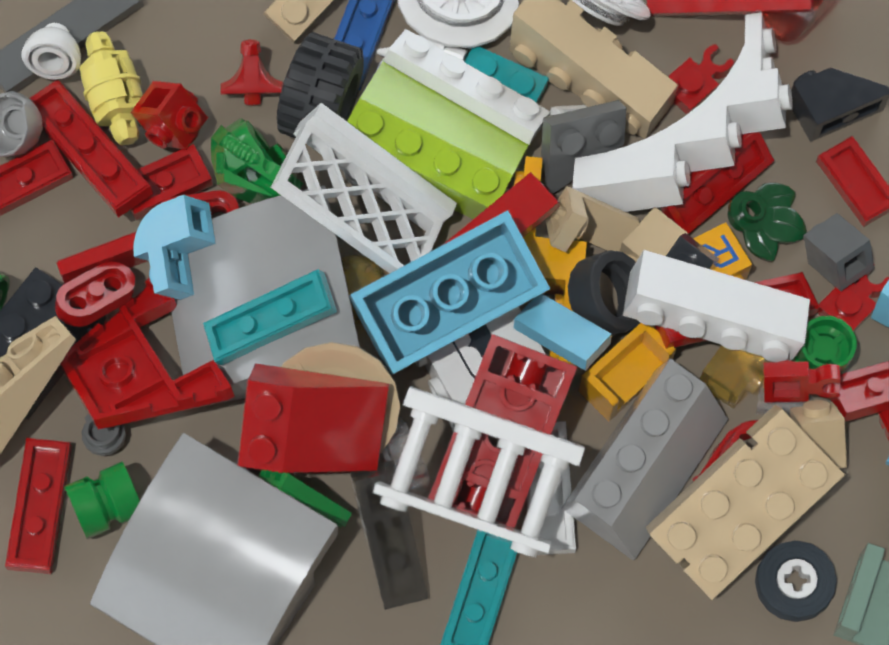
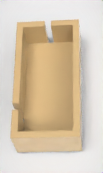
[646,404,845,600]

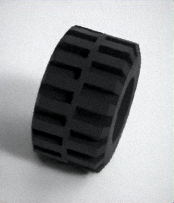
[277,32,364,138]

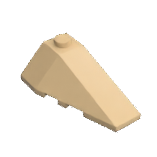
[0,316,76,454]

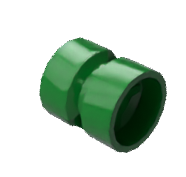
[791,316,857,374]
[64,461,140,539]

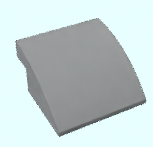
[171,185,360,409]
[90,433,338,645]

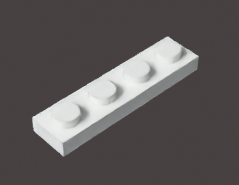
[383,29,550,145]

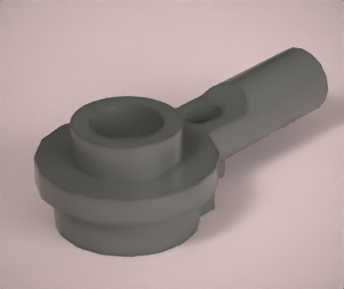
[82,414,126,456]

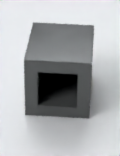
[803,213,874,291]

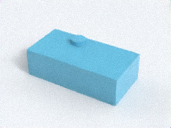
[349,210,550,375]

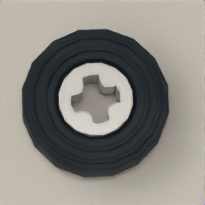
[755,540,837,622]

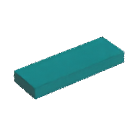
[203,269,337,366]
[440,529,518,645]

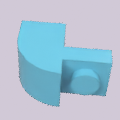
[134,195,216,300]

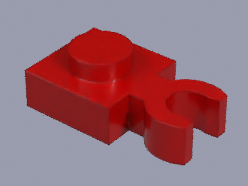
[668,44,734,115]
[817,265,889,332]
[763,360,840,403]

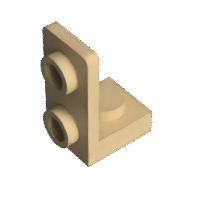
[545,186,639,252]

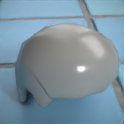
[0,91,43,157]

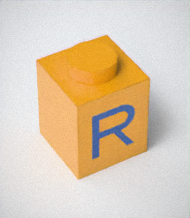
[693,222,752,280]

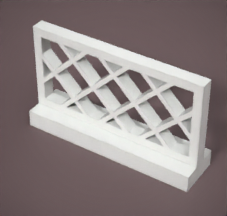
[271,103,457,273]

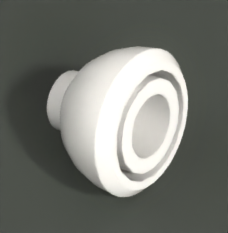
[21,23,81,79]

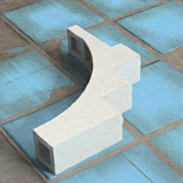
[572,12,793,212]

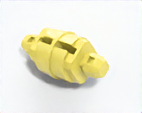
[79,32,143,145]

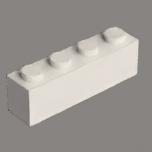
[623,250,810,362]

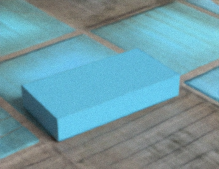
[513,294,612,370]

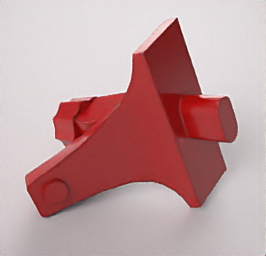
[220,39,283,105]

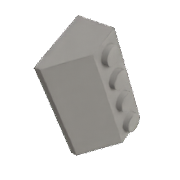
[562,358,728,560]

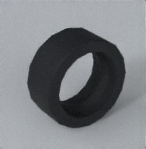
[568,250,640,336]

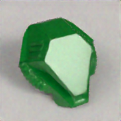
[211,118,304,204]

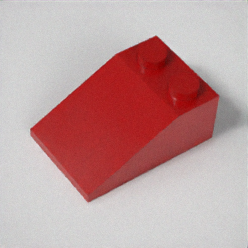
[237,363,389,473]

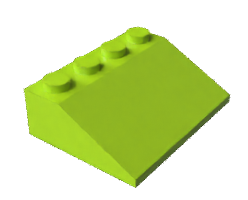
[347,58,530,219]

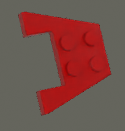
[60,277,235,430]

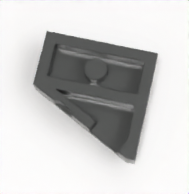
[540,100,627,194]

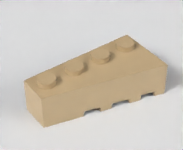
[509,0,678,139]

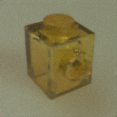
[700,345,766,409]

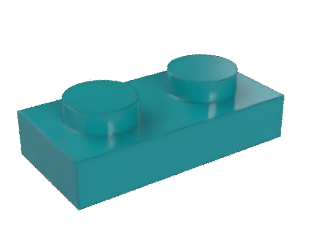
[465,46,549,104]

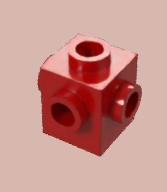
[131,81,208,149]

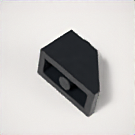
[791,67,889,142]

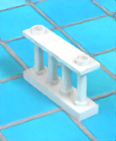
[373,386,585,558]

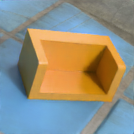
[579,323,676,422]

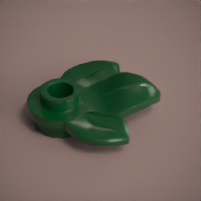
[727,182,807,262]

